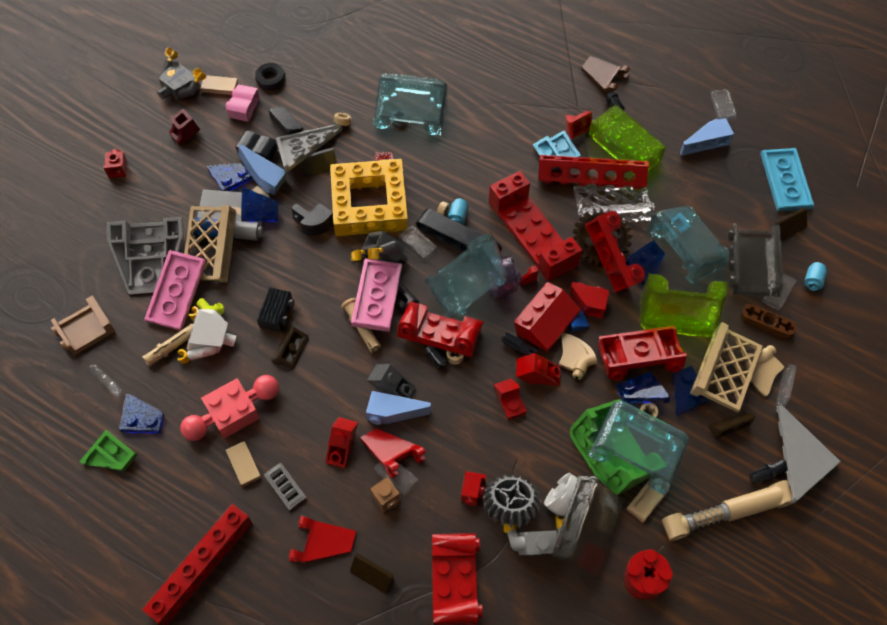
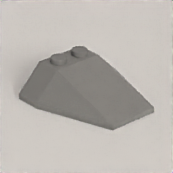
[107,217,184,295]

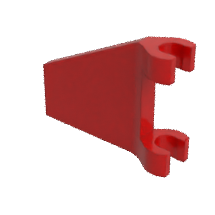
[360,428,426,479]
[288,516,356,563]

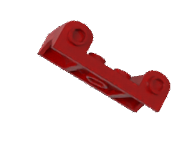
[584,211,645,292]
[397,301,483,357]
[598,326,687,381]
[432,534,482,625]

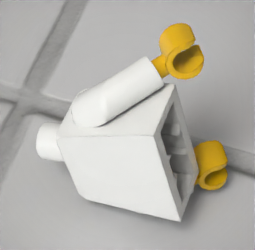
[177,306,236,364]

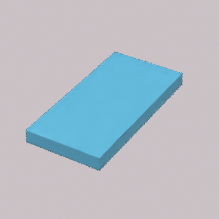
[760,148,814,212]

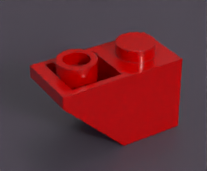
[569,282,609,319]
[516,353,561,386]
[325,417,358,468]

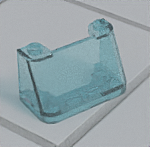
[373,73,447,135]
[647,205,730,284]
[424,233,508,318]
[588,401,689,495]

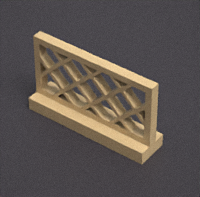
[184,205,237,283]
[690,322,762,412]

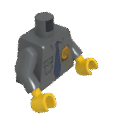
[157,47,206,101]
[351,231,409,264]

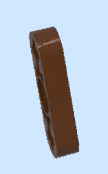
[740,304,797,339]

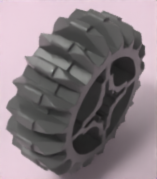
[483,474,541,528]

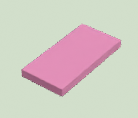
[144,250,206,331]
[351,259,402,332]

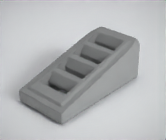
[264,463,307,511]

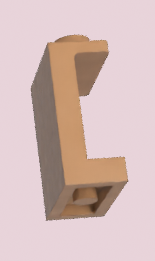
[51,295,116,356]

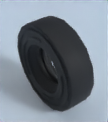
[255,63,285,90]

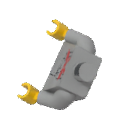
[504,515,569,555]

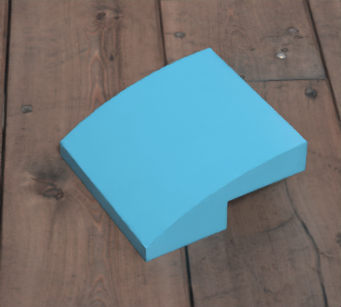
[533,130,581,171]

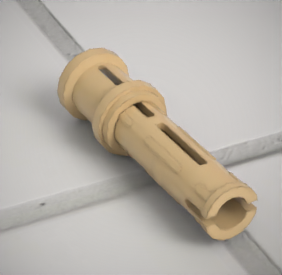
[341,298,381,353]

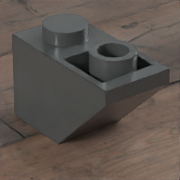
[367,364,416,398]

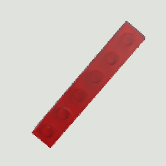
[538,155,649,189]
[142,504,252,625]

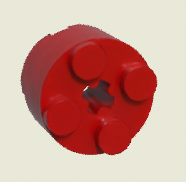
[624,549,673,600]

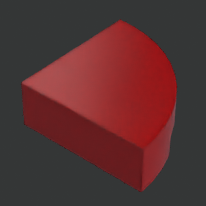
[518,266,539,286]

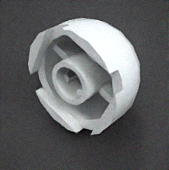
[544,473,585,516]

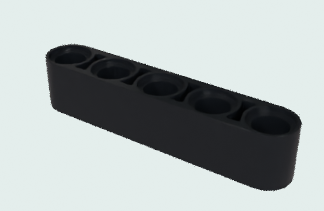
[415,209,502,265]

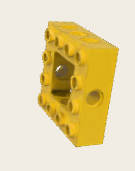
[330,159,408,236]

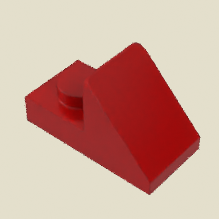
[565,111,593,139]
[493,379,527,420]

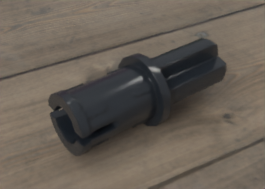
[501,332,539,356]
[749,458,788,484]

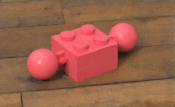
[180,375,279,441]

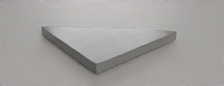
[276,124,342,173]
[776,405,841,503]

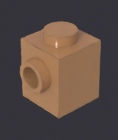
[370,477,401,513]

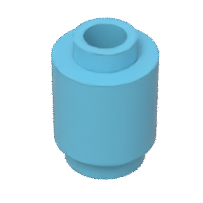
[447,199,469,225]
[804,262,827,291]

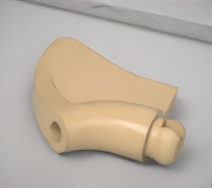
[559,333,597,380]
[745,345,785,397]

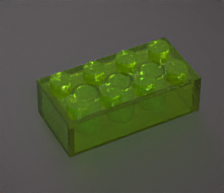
[589,105,666,174]

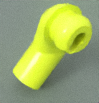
[196,298,224,315]

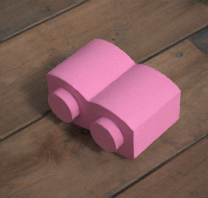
[225,85,260,122]

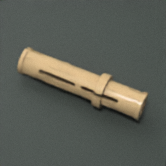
[142,323,193,367]

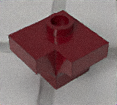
[169,109,200,146]

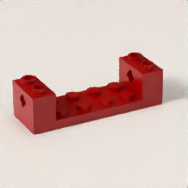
[489,171,582,282]

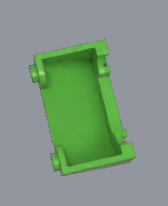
[570,399,667,497]

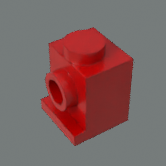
[103,149,127,178]
[461,471,486,506]

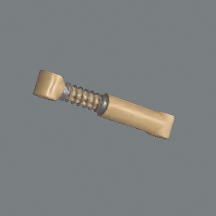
[662,480,793,541]

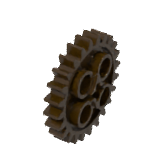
[572,208,633,268]

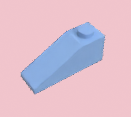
[680,118,734,156]
[238,144,286,195]
[366,391,431,425]

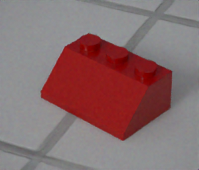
[514,282,581,352]

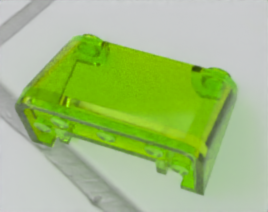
[640,274,728,337]

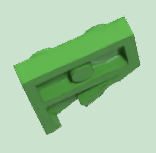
[79,430,138,472]

